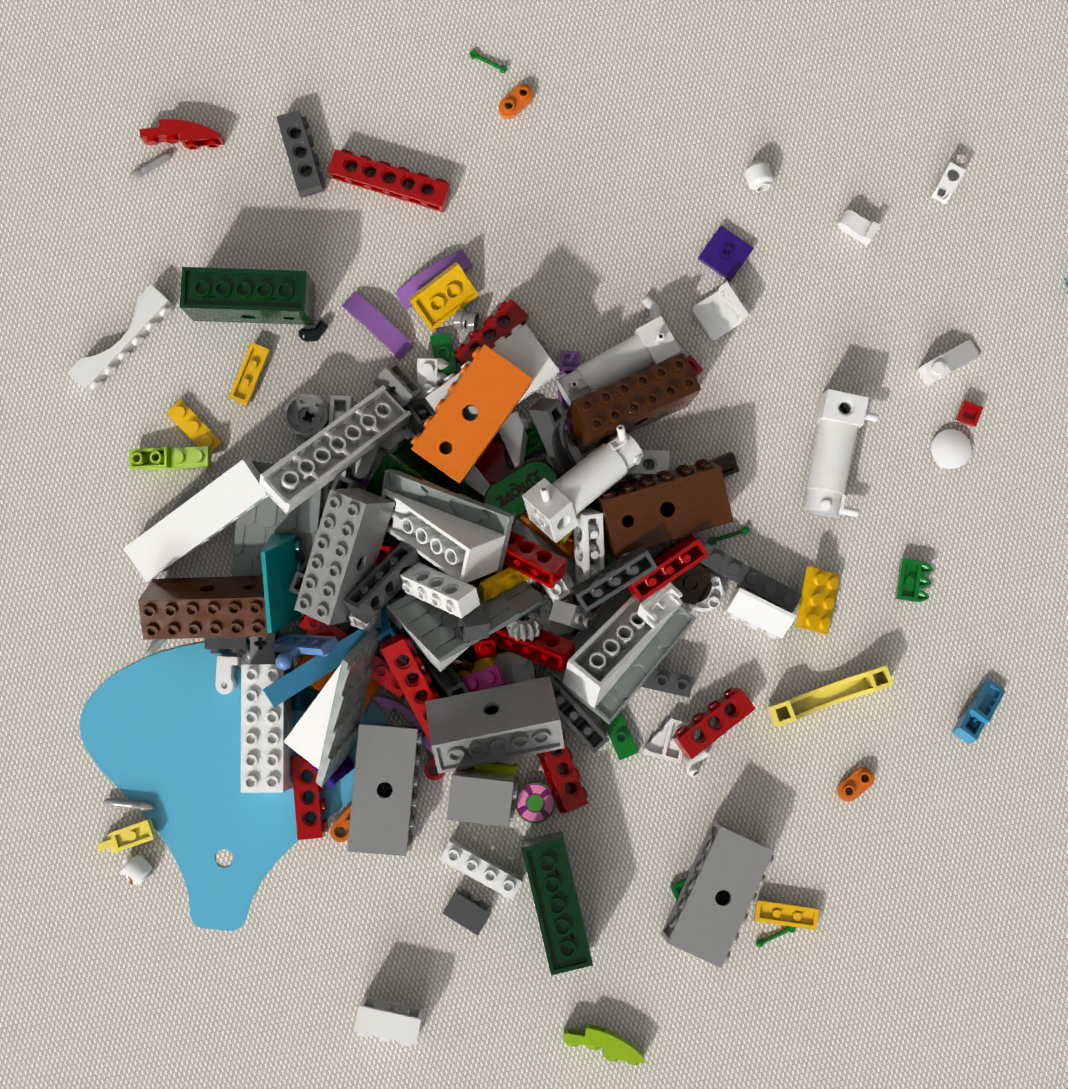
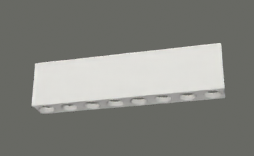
[258,385,411,514]
[123,457,269,582]

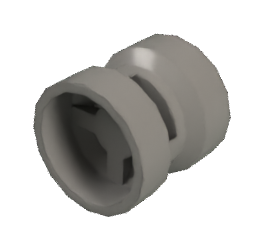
[454,309,479,332]

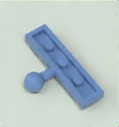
[271,633,339,670]

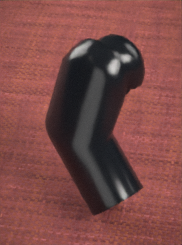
[298,320,329,342]

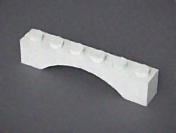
[68,284,173,392]

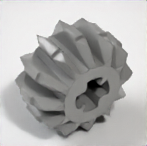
[507,611,542,642]

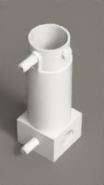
[556,316,682,407]
[804,389,879,518]
[522,425,643,543]

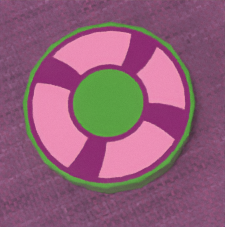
[516,782,556,824]

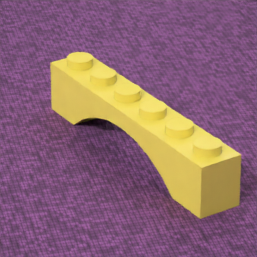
[766,665,894,727]

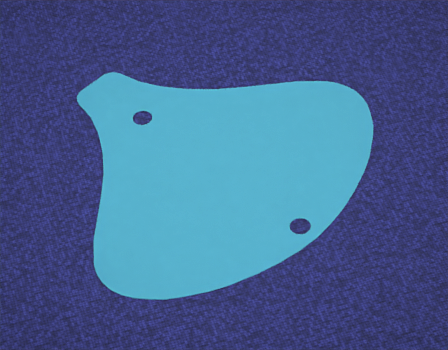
[80,642,389,931]

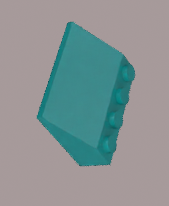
[261,533,302,633]

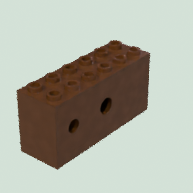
[565,353,701,454]
[594,459,734,556]
[138,576,270,640]

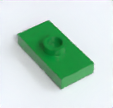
[430,332,458,375]
[603,714,639,760]

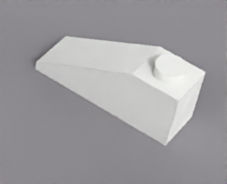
[917,339,980,386]
[499,411,528,469]

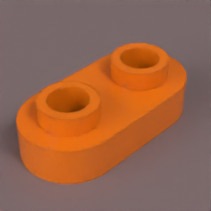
[499,84,533,119]
[836,767,875,802]
[330,806,351,842]

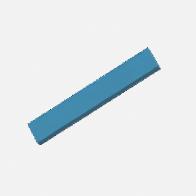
[262,626,382,708]

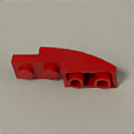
[139,119,225,150]

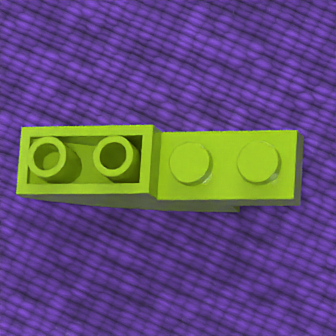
[129,446,212,470]
[562,1023,645,1065]

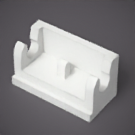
[637,582,683,629]

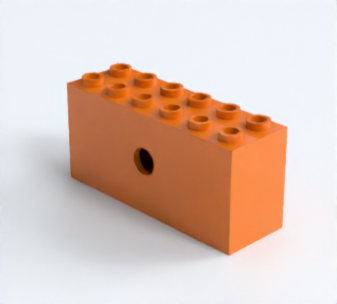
[411,344,534,484]

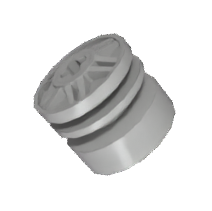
[285,393,329,440]

